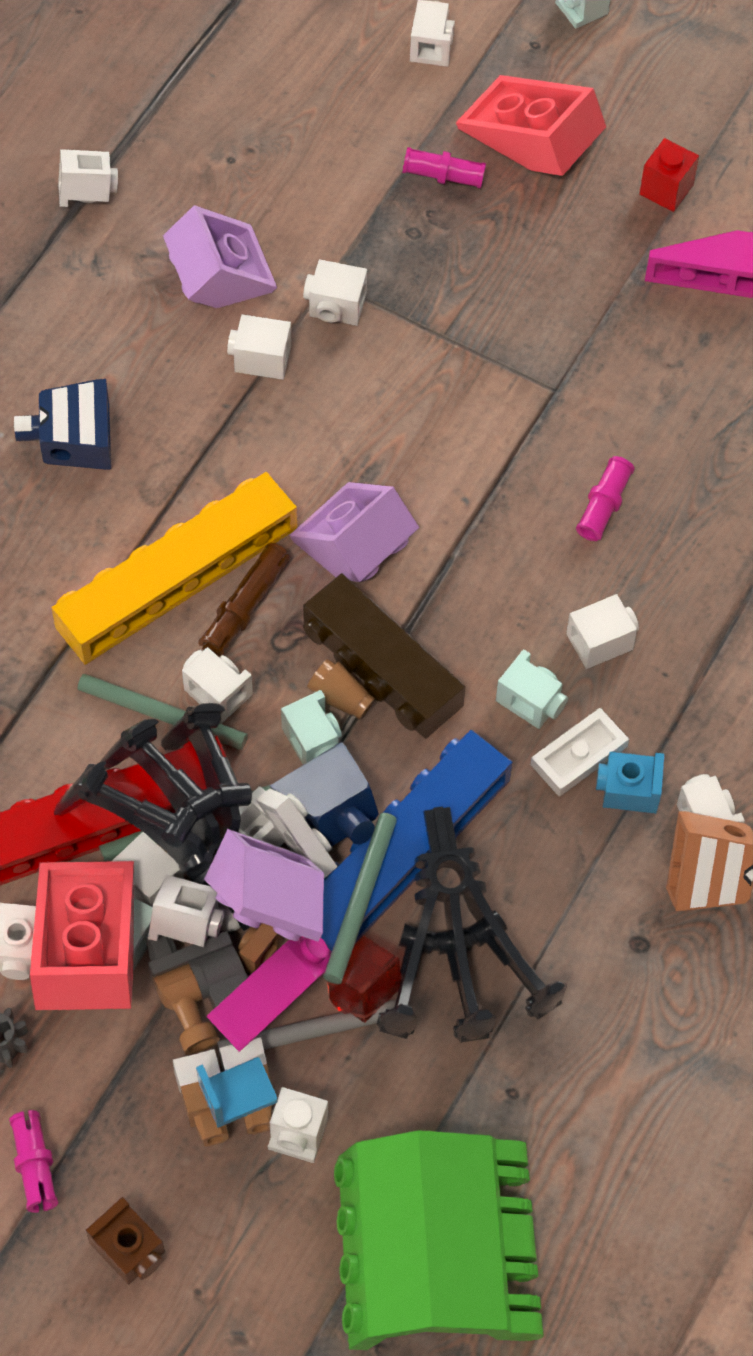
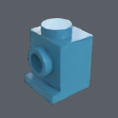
[596,752,664,814]

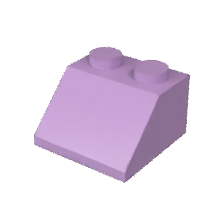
[163,205,277,308]
[289,482,419,582]

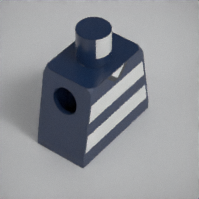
[14,379,111,470]

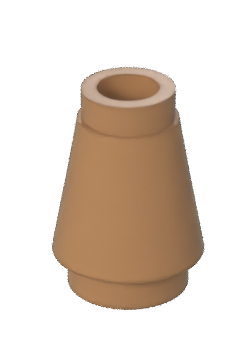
[307,659,375,720]

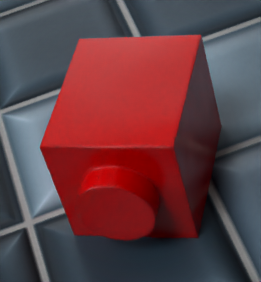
[639,138,699,212]

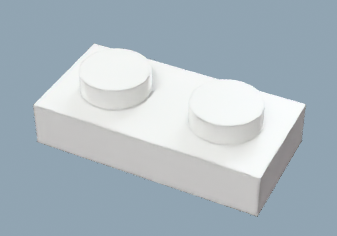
[530,708,629,797]
[256,789,337,878]

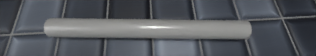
[217,1000,396,1054]

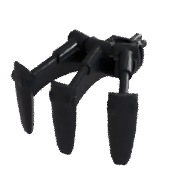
[54,703,252,931]
[376,806,567,1043]

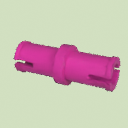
[402,147,486,189]
[576,456,635,542]
[9,1110,58,1213]

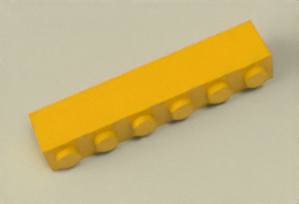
[51,472,297,665]

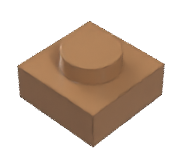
[238,923,283,975]

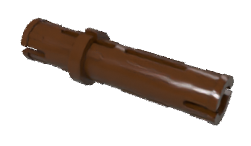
[198,542,290,657]

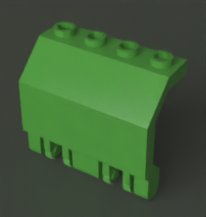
[334,1130,544,1350]

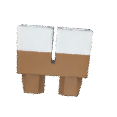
[173,1037,274,1147]

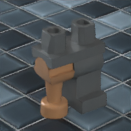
[147,931,248,1055]

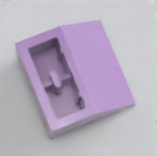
[204,829,324,942]

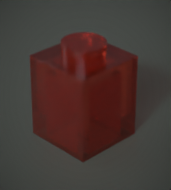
[327,936,401,1023]

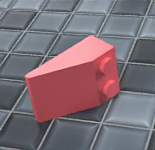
[456,75,606,176]
[30,861,134,1010]

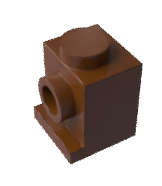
[86,1197,165,1285]

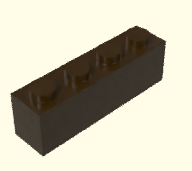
[303,573,465,739]

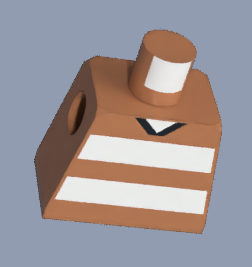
[666,811,753,911]

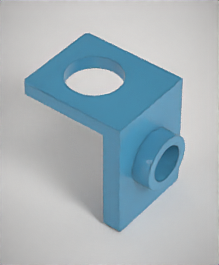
[196,1057,278,1128]

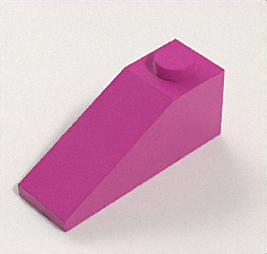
[645,230,753,298]
[206,936,332,1052]

